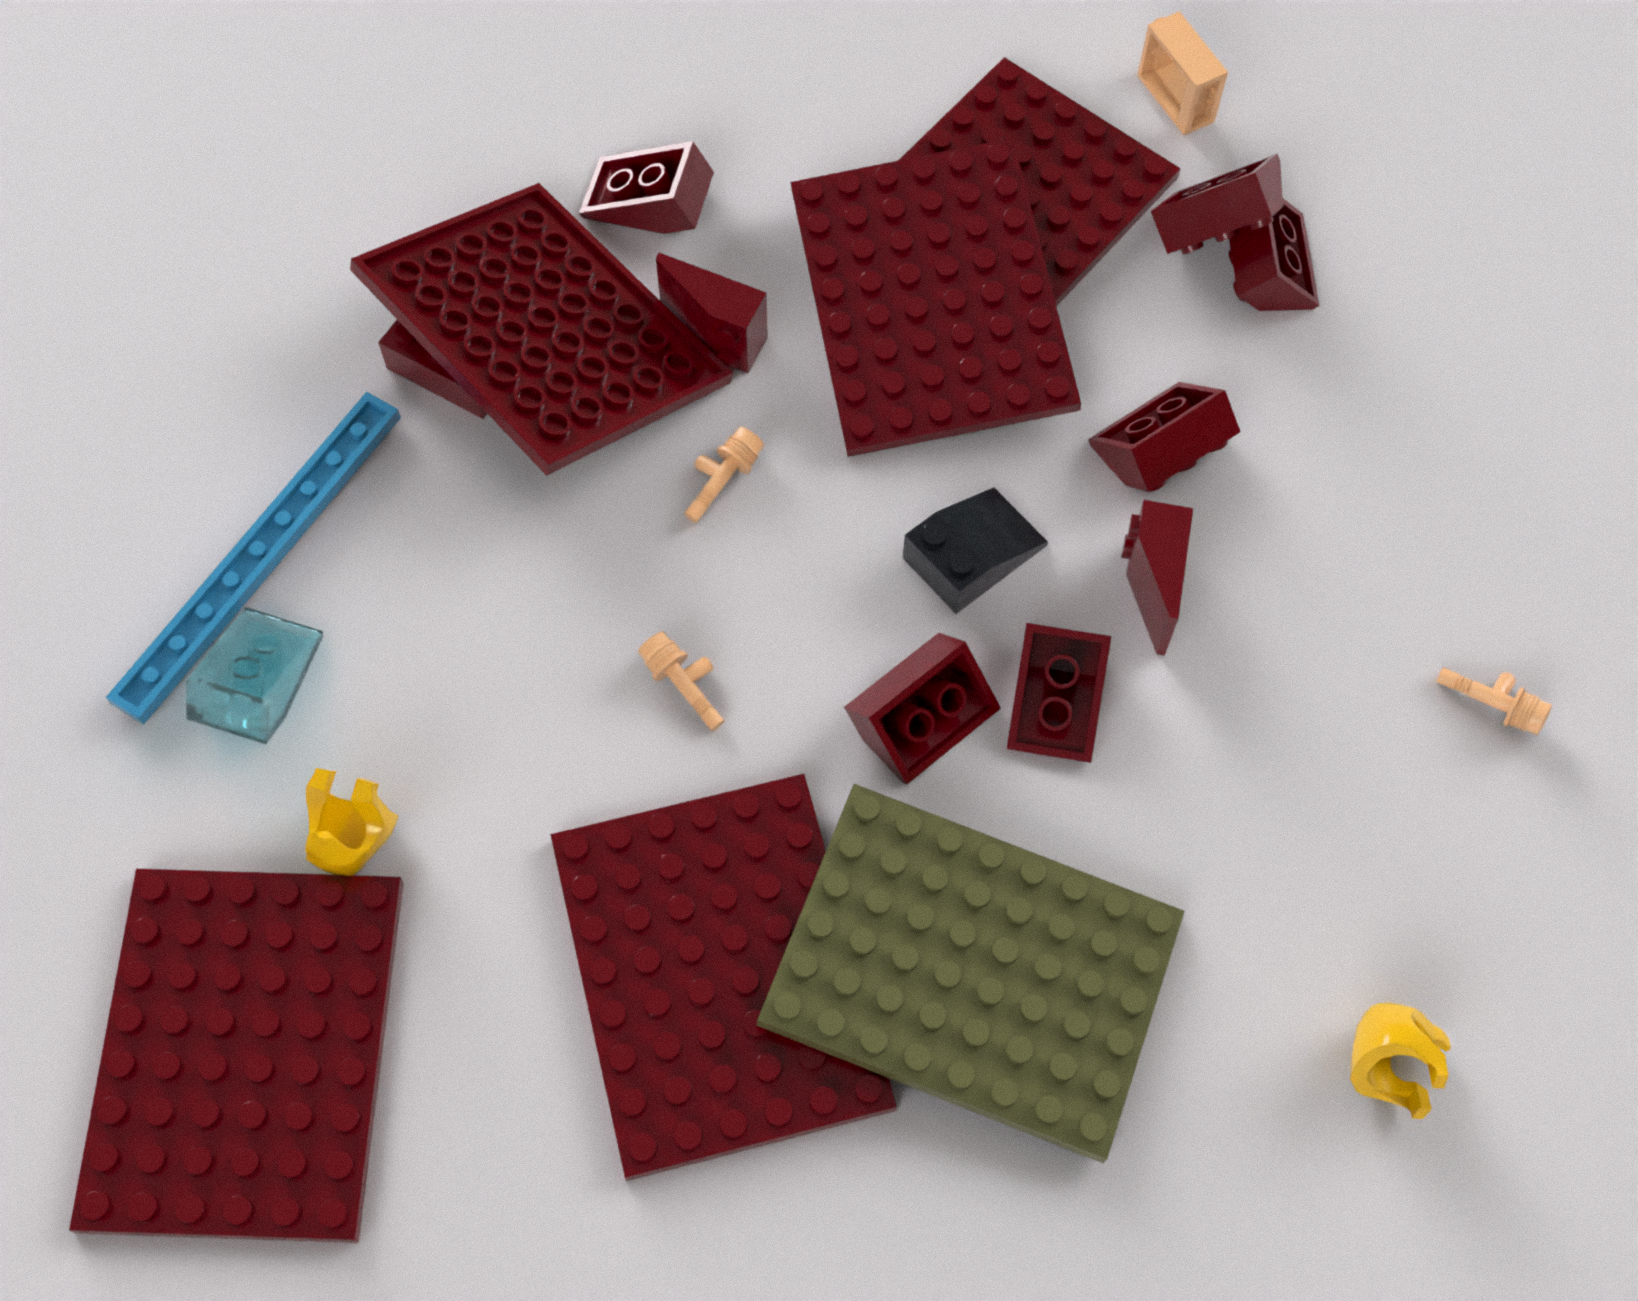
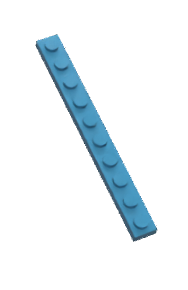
[106,391,401,725]

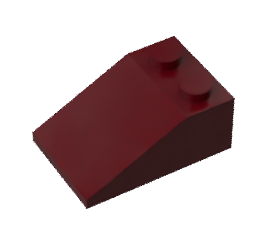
[579,141,714,234]
[656,252,768,373]
[1121,500,1194,656]
[1006,623,1112,763]

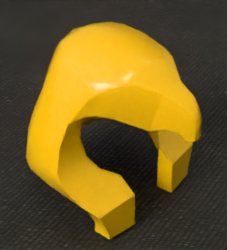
[305,768,399,876]
[1350,1002,1451,1119]

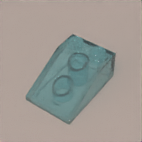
[186,607,323,744]

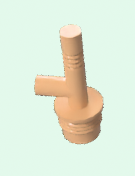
[684,427,764,523]
[638,631,725,731]
[1436,667,1552,736]

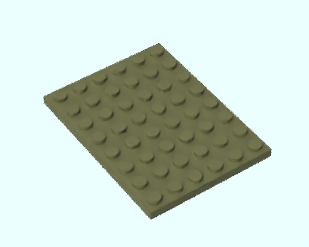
[756,784,1185,1163]

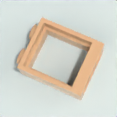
[1137,11,1228,135]

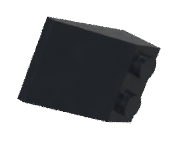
[903,487,1048,614]

